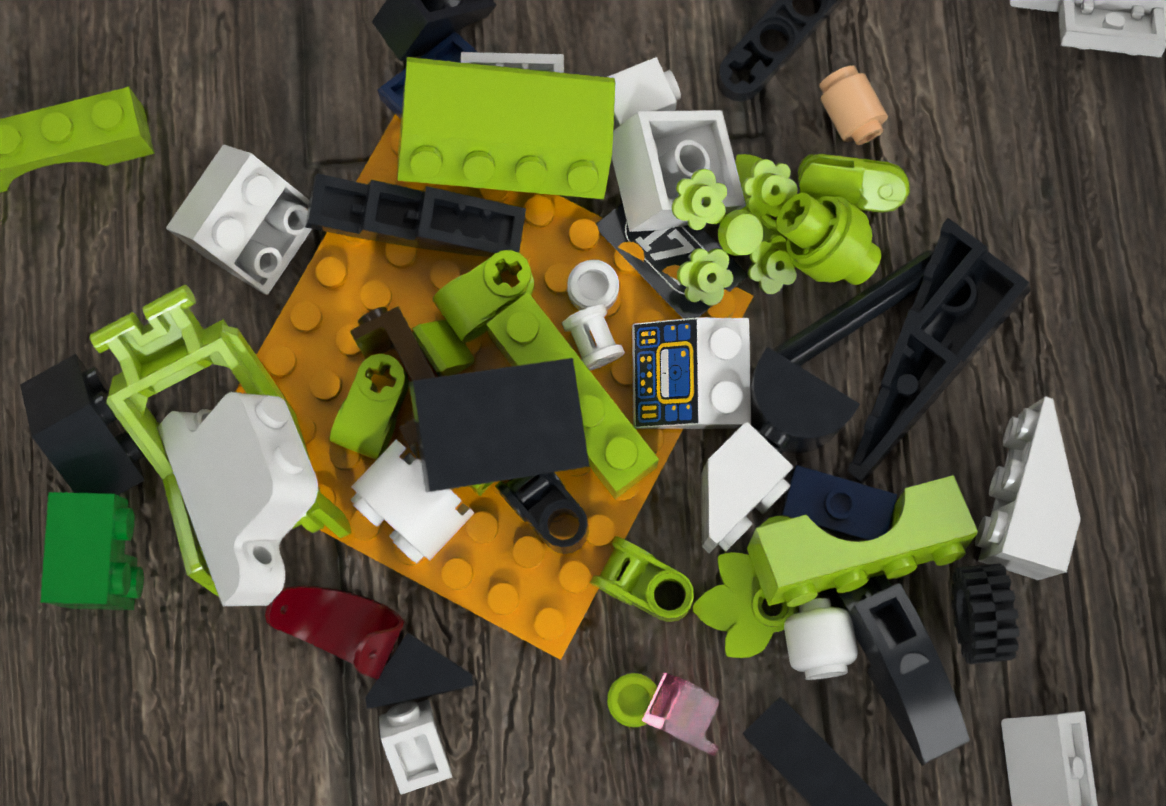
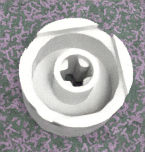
[350,440,474,564]

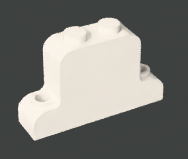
[157,392,318,606]

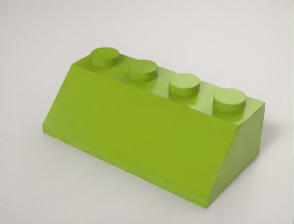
[397,57,616,199]

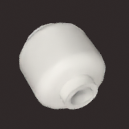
[784,598,858,680]

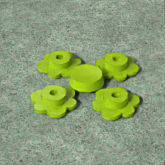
[672,159,798,306]

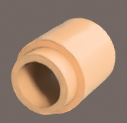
[819,65,888,145]

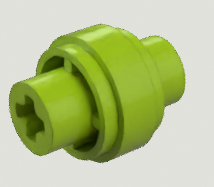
[776,193,881,285]

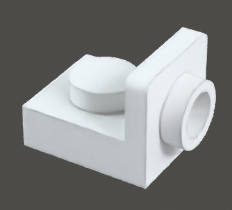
[379,700,452,794]

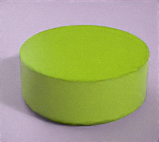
[607,673,661,727]

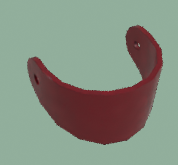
[265,586,405,679]

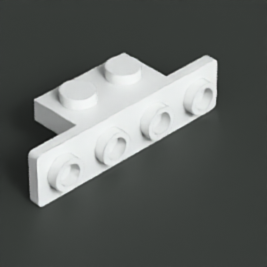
[1010,0,1166,57]

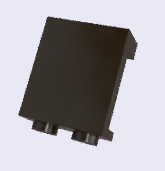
[350,306,435,460]

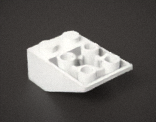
[975,397,1081,580]

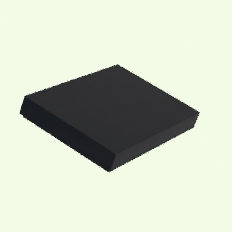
[409,358,589,492]

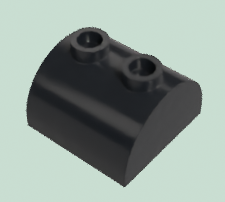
[750,347,860,455]

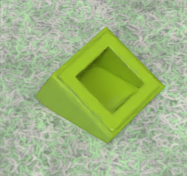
[412,320,475,377]

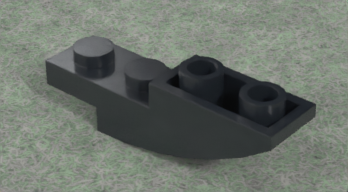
[828,574,970,766]

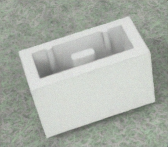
[166,144,312,295]
[701,421,793,553]

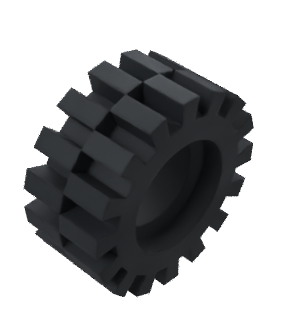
[951,563,1019,664]

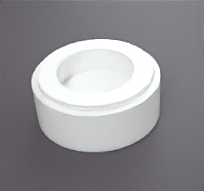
[567,260,619,310]

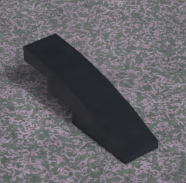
[305,173,526,257]
[742,696,888,806]

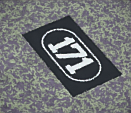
[596,203,748,319]

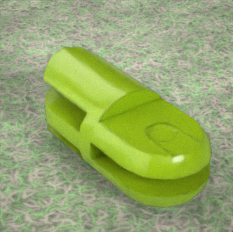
[798,154,910,213]

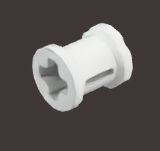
[562,304,625,371]

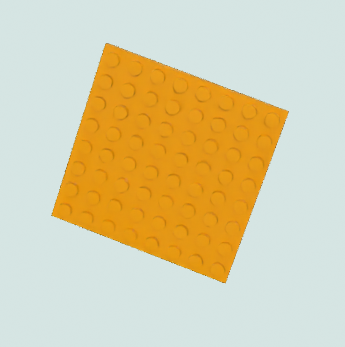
[235,114,754,660]

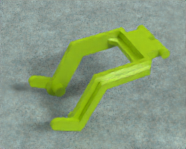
[90,285,351,597]

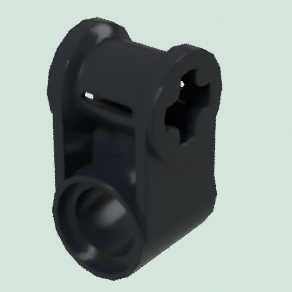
[494,472,589,554]

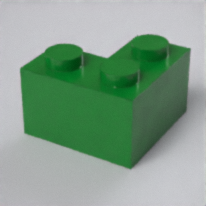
[40,492,144,610]

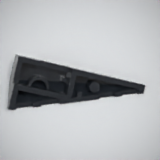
[847,218,1031,483]

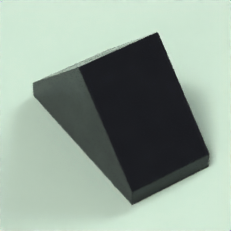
[365,633,477,709]

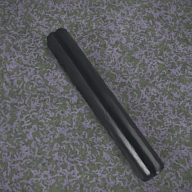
[772,250,933,366]

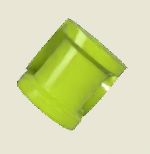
[433,250,534,343]
[329,353,409,460]
[590,536,694,622]

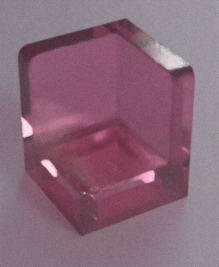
[642,672,719,756]

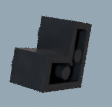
[20,354,145,495]

